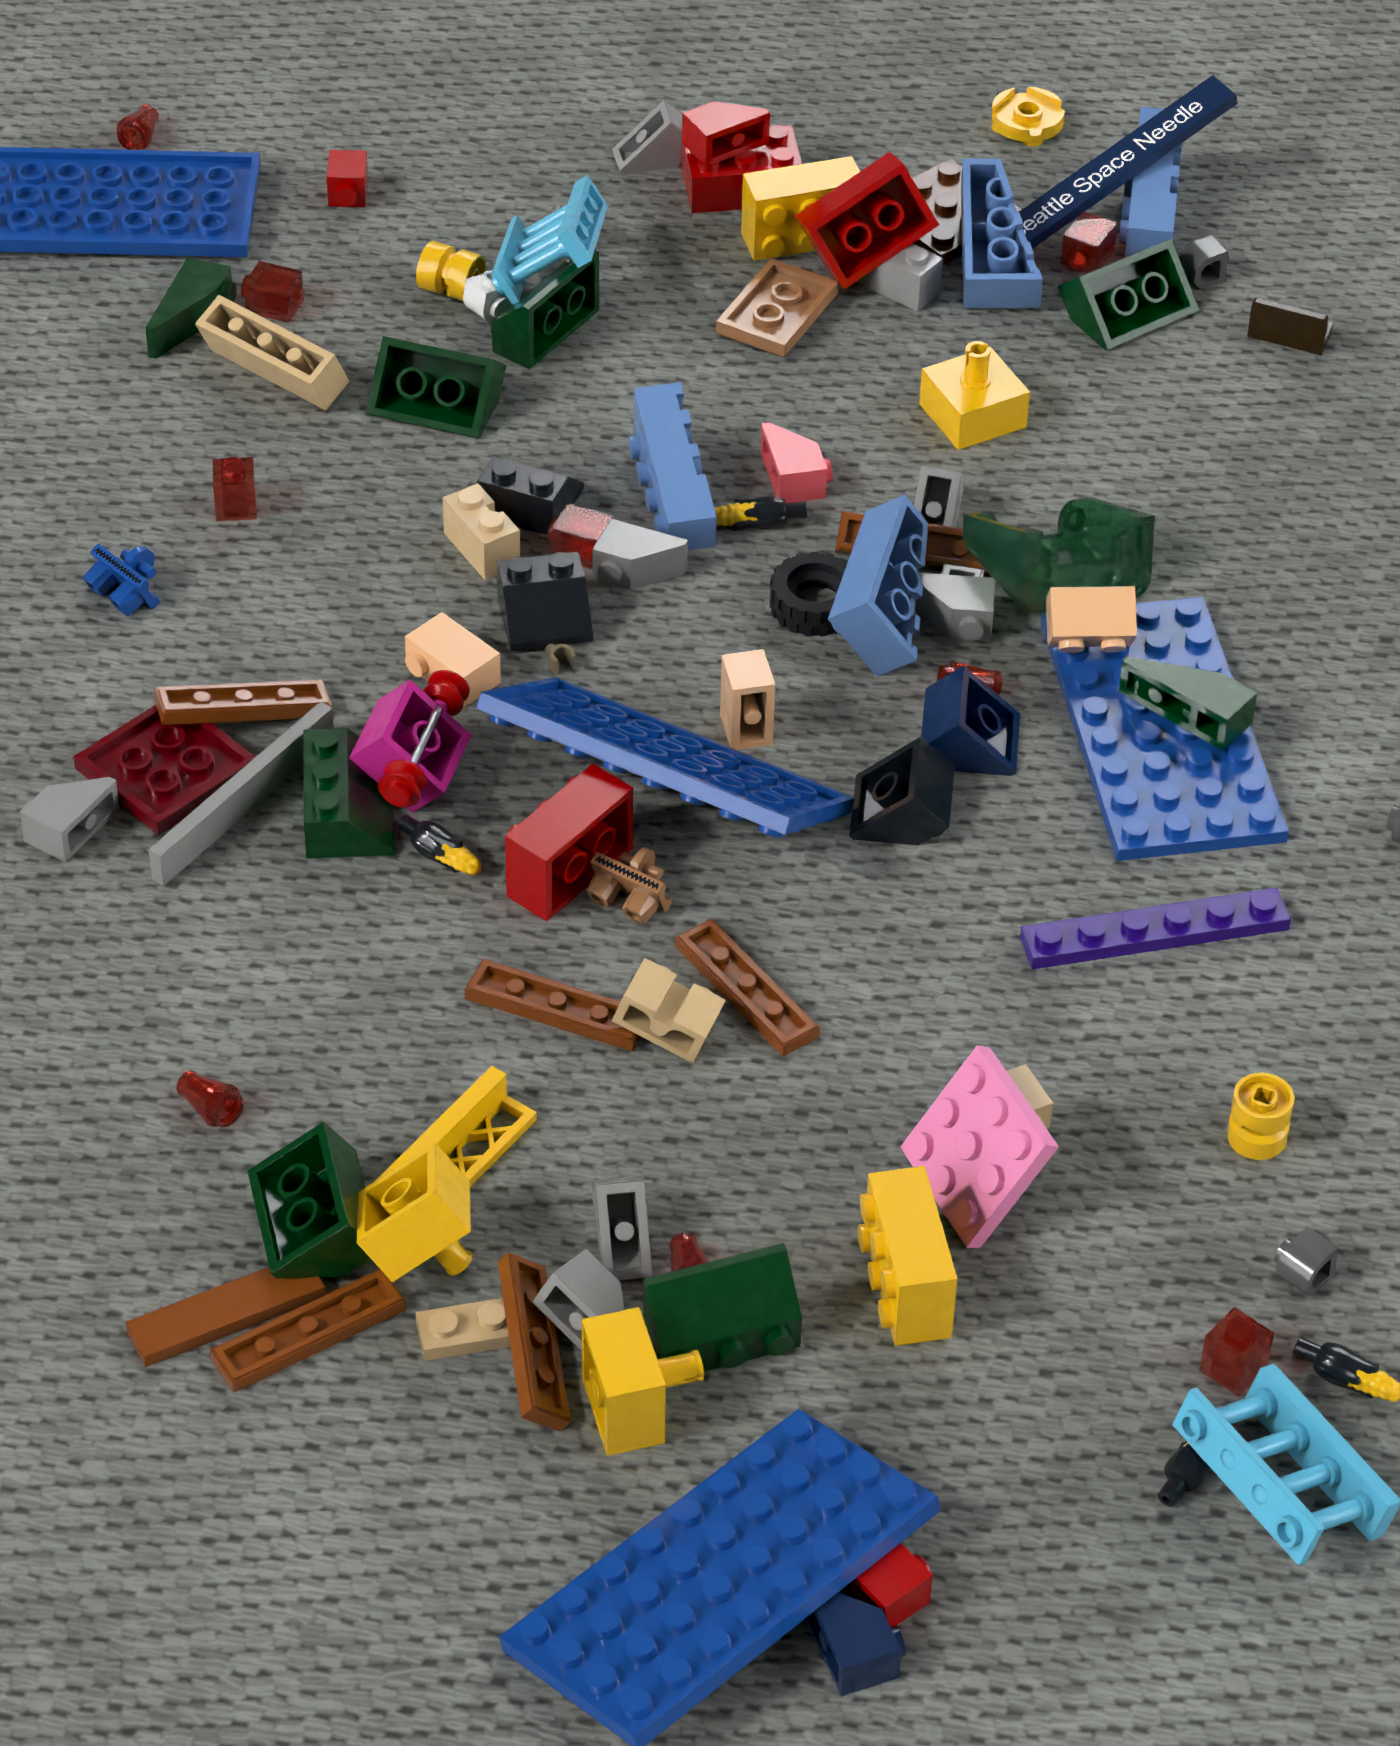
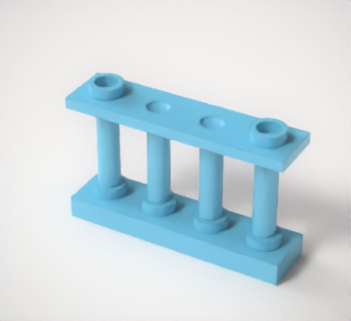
[492,175,608,305]
[1172,1364,1400,1566]

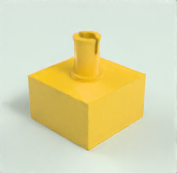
[919,341,1030,450]
[357,1142,472,1283]
[581,1307,704,1456]

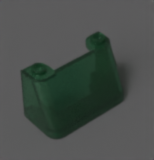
[962,497,1155,614]

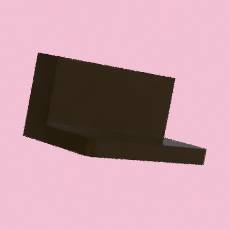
[1247,298,1334,356]

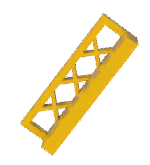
[374,1066,537,1187]

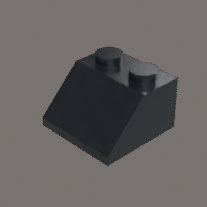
[477,456,584,537]
[496,552,593,651]
[849,737,955,846]

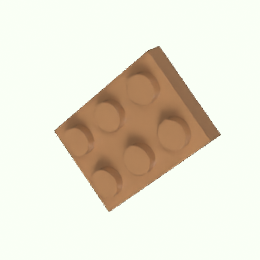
[716,258,839,357]

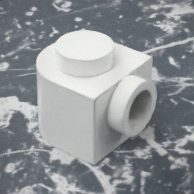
[463,270,512,323]

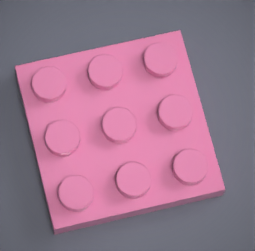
[900,1045,1059,1249]

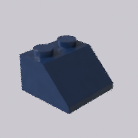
[921,665,1020,776]

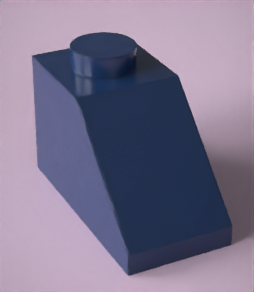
[805,1592,906,1696]

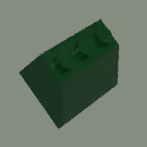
[1057,239,1199,351]
[491,248,599,370]
[366,336,507,438]
[303,728,395,859]
[247,1122,371,1278]
[643,1243,802,1372]

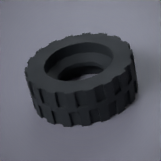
[770,552,847,637]

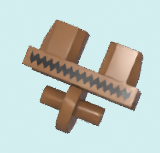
[586,847,672,925]

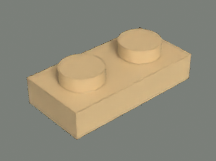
[416,1298,510,1361]

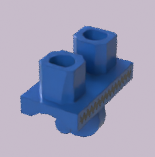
[82,543,161,617]

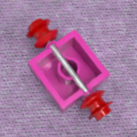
[349,670,472,813]

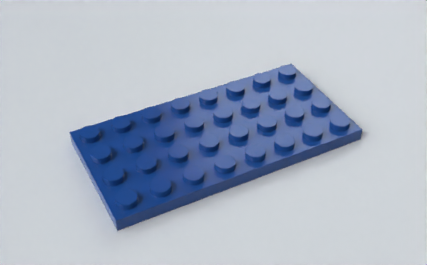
[0,147,261,257]
[1040,596,1289,861]
[476,677,855,837]
[499,1409,941,1746]

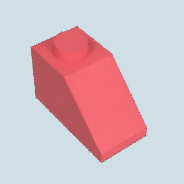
[761,423,833,503]

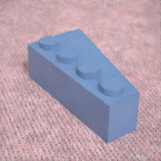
[1119,107,1182,257]
[961,159,1043,308]
[627,382,717,550]
[828,494,928,676]

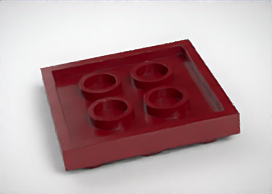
[73,705,255,836]

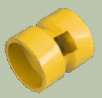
[416,240,486,301]
[1227,1072,1295,1160]

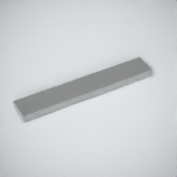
[149,702,334,886]

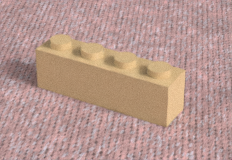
[195,295,350,411]

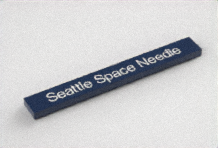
[1019,75,1238,249]

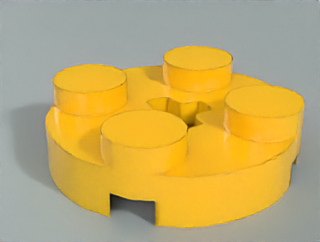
[991,87,1065,147]

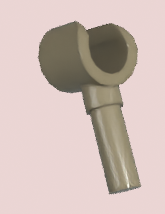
[544,644,575,674]

